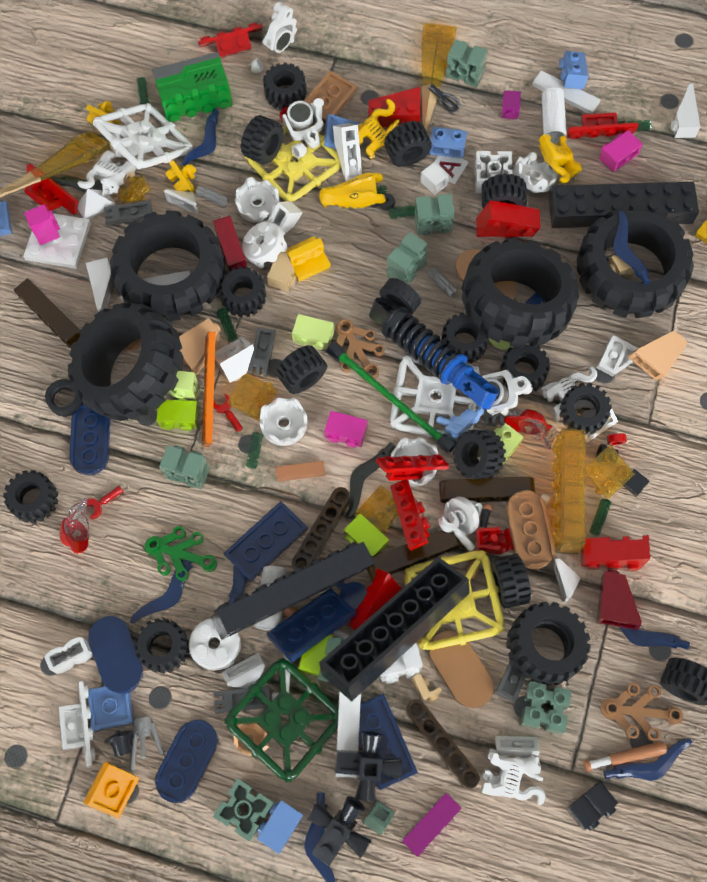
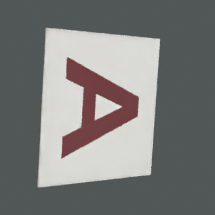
[434,156,468,184]

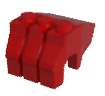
[476,527,514,555]

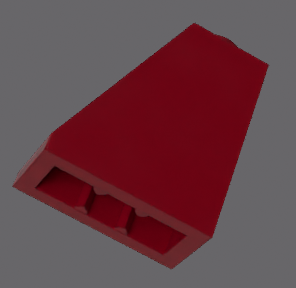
[213,215,247,272]
[596,570,642,630]

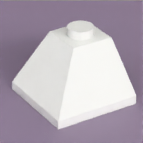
[215,336,254,382]

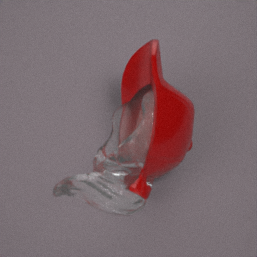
[505,409,557,450]
[59,498,90,554]

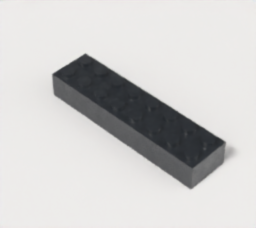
[548,181,699,228]
[211,541,375,640]
[319,557,470,702]

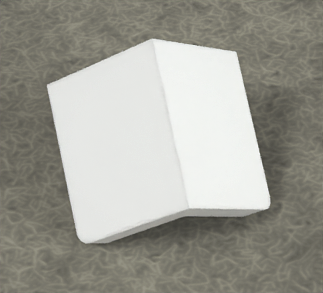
[421,163,449,195]

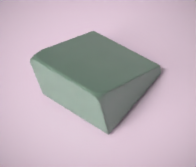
[364,800,395,835]

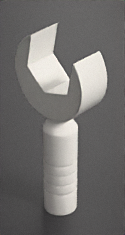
[438,511,475,552]

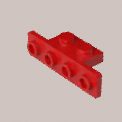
[198,22,263,58]
[566,112,638,139]
[24,163,78,215]
[376,454,450,481]
[390,479,430,550]

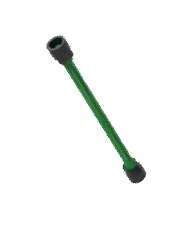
[326,341,457,454]

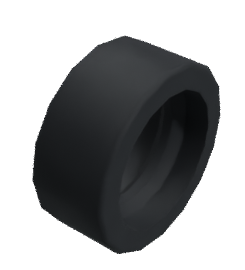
[45,379,83,417]

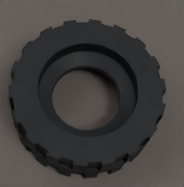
[379,278,421,315]

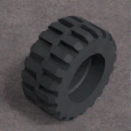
[506,602,591,686]

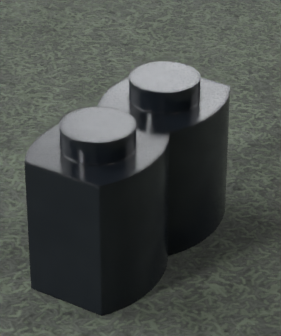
[566,782,618,831]

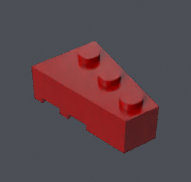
[368,87,420,128]
[476,200,541,237]
[580,535,650,571]
[348,568,402,631]

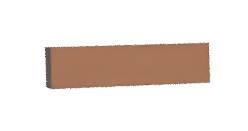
[276,461,325,482]

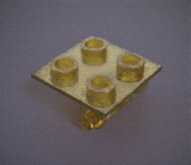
[227,373,278,421]
[583,445,635,500]
[355,485,399,533]

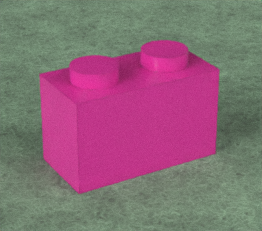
[599,130,643,172]
[24,204,60,246]
[324,411,368,448]

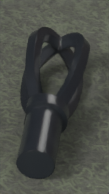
[428,83,460,113]

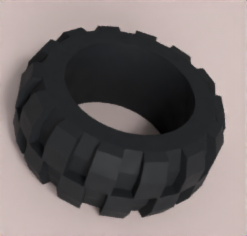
[577,206,694,318]
[110,210,225,322]
[461,238,579,348]
[68,303,184,421]

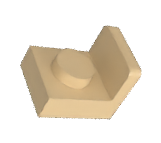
[412,673,442,703]

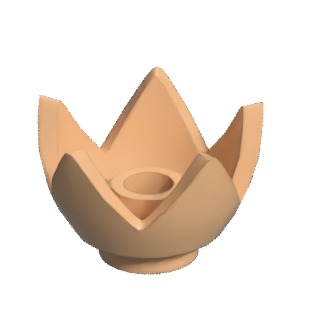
[234,724,270,756]

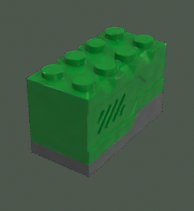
[152,52,233,122]

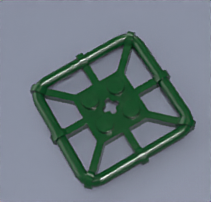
[224,658,339,782]

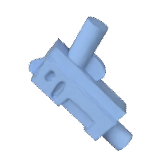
[436,407,484,439]

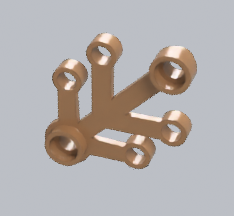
[336,319,384,379]
[600,683,683,741]

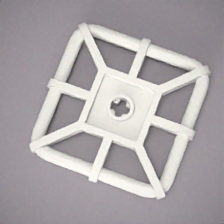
[93,103,193,170]
[390,355,481,440]

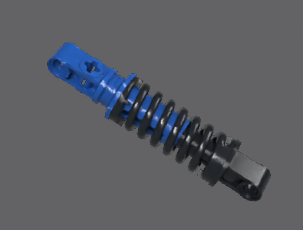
[369,297,499,409]

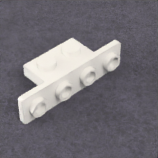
[58,681,95,768]

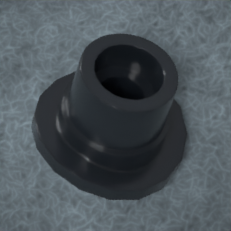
[105,730,134,757]

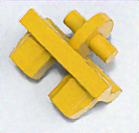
[86,100,120,125]
[165,160,196,192]

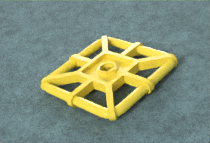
[245,125,341,202]
[404,550,505,651]

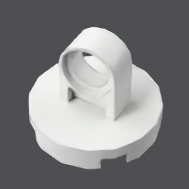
[444,496,482,535]

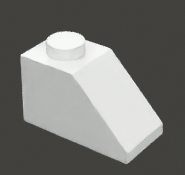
[268,201,303,233]

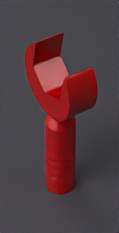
[213,394,243,432]
[81,486,124,519]

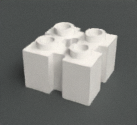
[475,151,512,193]
[380,643,423,684]

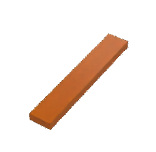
[202,331,216,447]

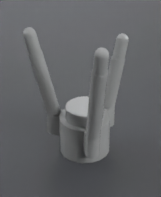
[130,717,164,772]

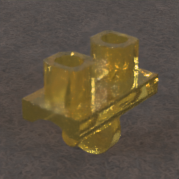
[117,175,150,204]

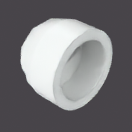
[249,58,264,74]
[292,143,307,159]

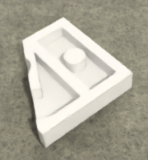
[596,335,639,377]

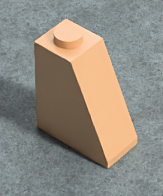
[179,318,221,375]
[628,331,688,380]

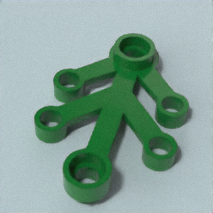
[145,526,218,582]

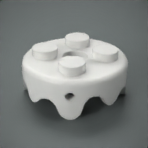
[513,152,558,193]
[235,177,280,223]
[242,221,288,268]
[259,398,308,446]
[391,438,438,487]
[189,618,241,671]

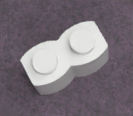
[44,637,93,674]

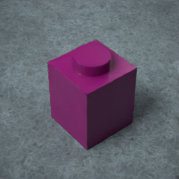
[501,90,521,119]

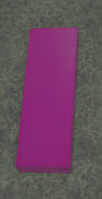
[402,793,462,857]

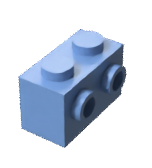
[559,51,588,89]
[429,127,467,159]
[256,800,303,854]

